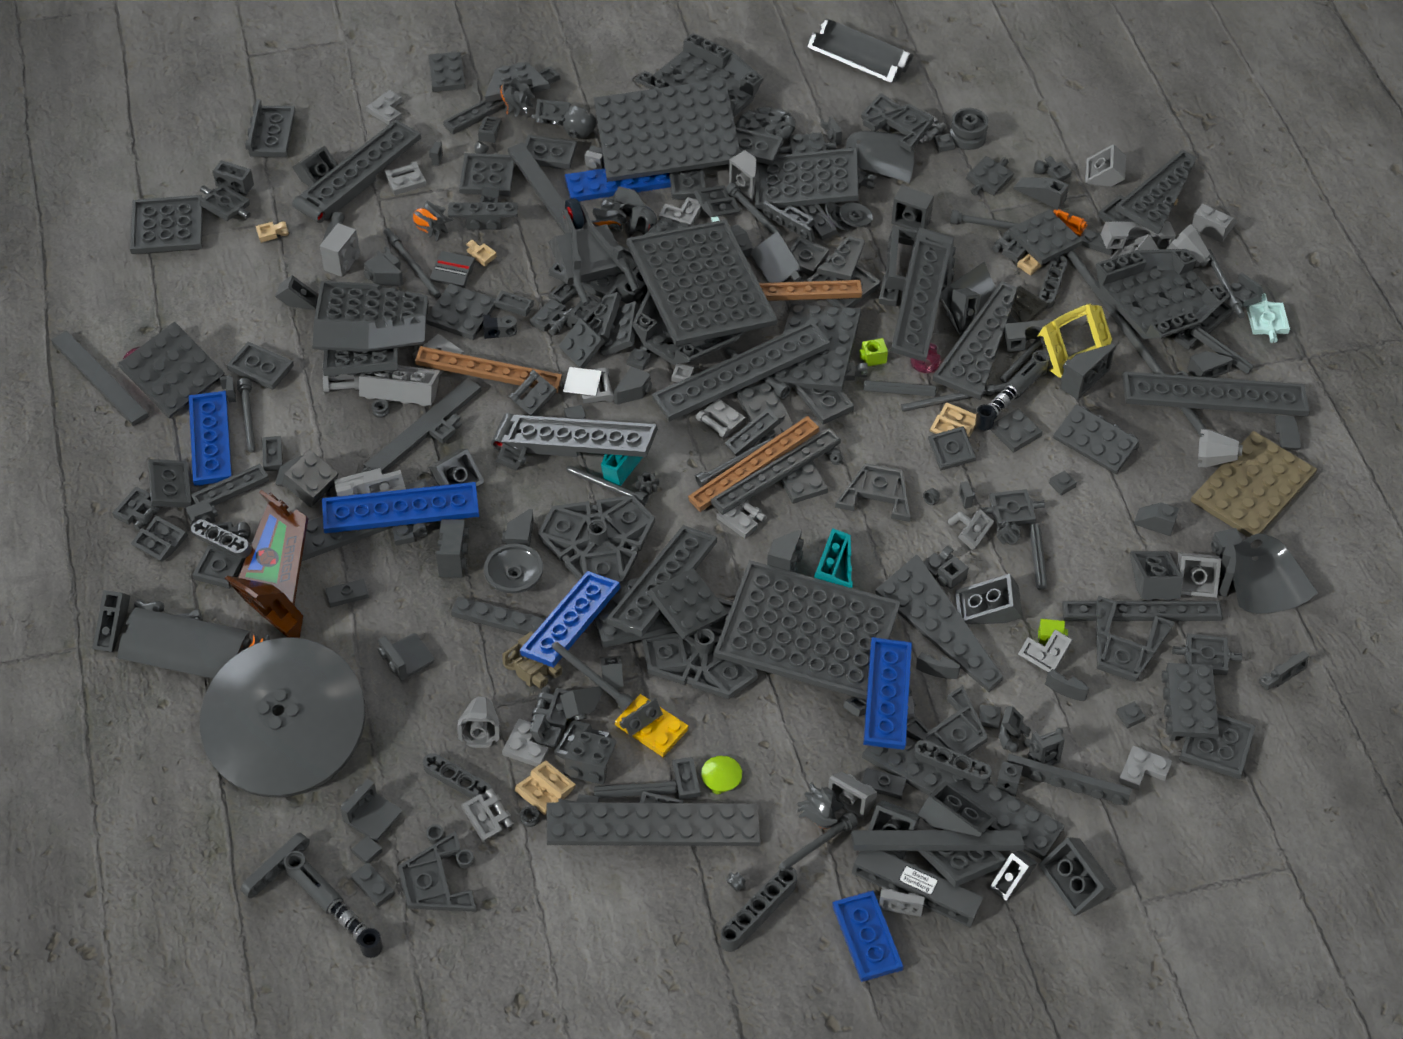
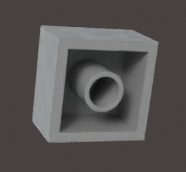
[320,223,360,277]

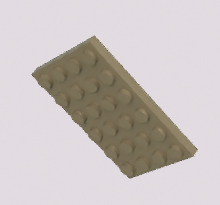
[1191,431,1317,541]

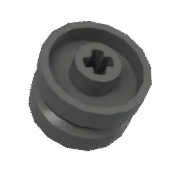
[950,108,988,150]

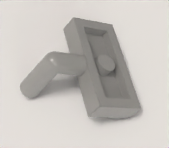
[948,509,994,550]

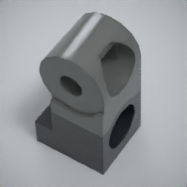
[483,314,517,339]

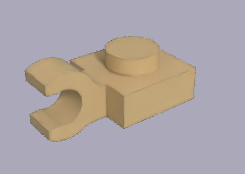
[256,222,289,243]
[466,240,497,267]

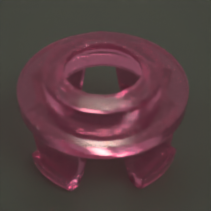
[910,343,940,373]

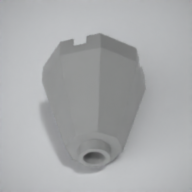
[1167,224,1211,267]
[1198,428,1243,467]
[457,697,500,748]

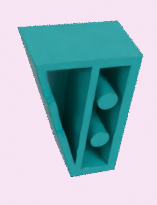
[601,454,643,486]
[814,528,853,588]

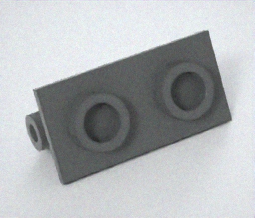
[619,698,663,737]

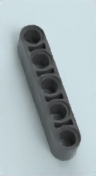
[720,867,797,952]

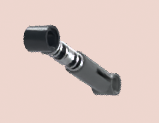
[975,350,1050,431]
[284,851,383,958]

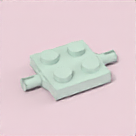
[1246,293,1290,343]

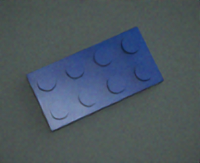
[832,891,903,982]

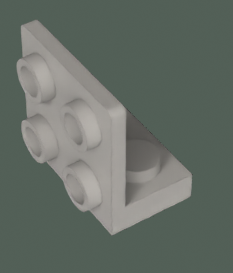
[879,887,925,917]

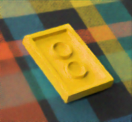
[615,694,688,757]

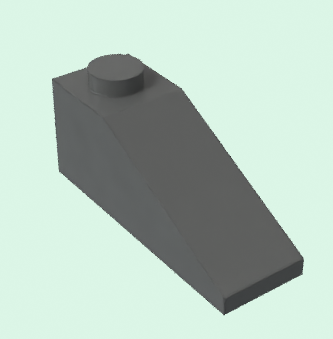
[92,590,130,652]

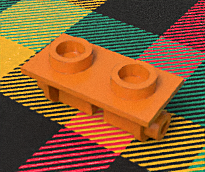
[1053,209,1088,236]

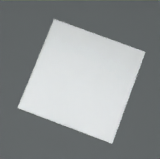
[563,367,602,396]

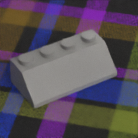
[359,365,440,406]

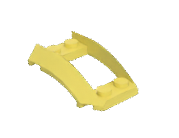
[1038,303,1112,377]

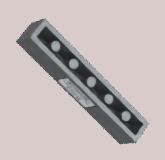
[852,851,983,928]

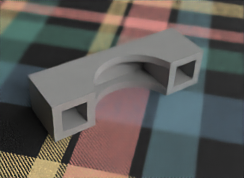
[1101,221,1176,249]

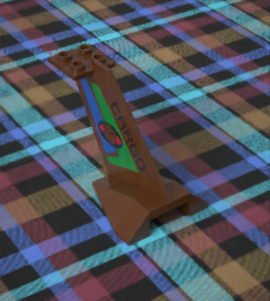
[225,490,308,638]

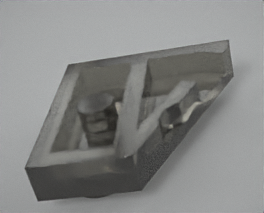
[1012,286,1048,322]

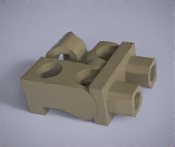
[502,631,562,689]

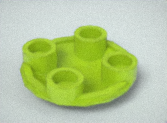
[701,756,742,794]

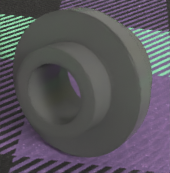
[726,872,746,892]

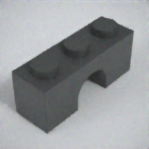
[1004,319,1062,352]

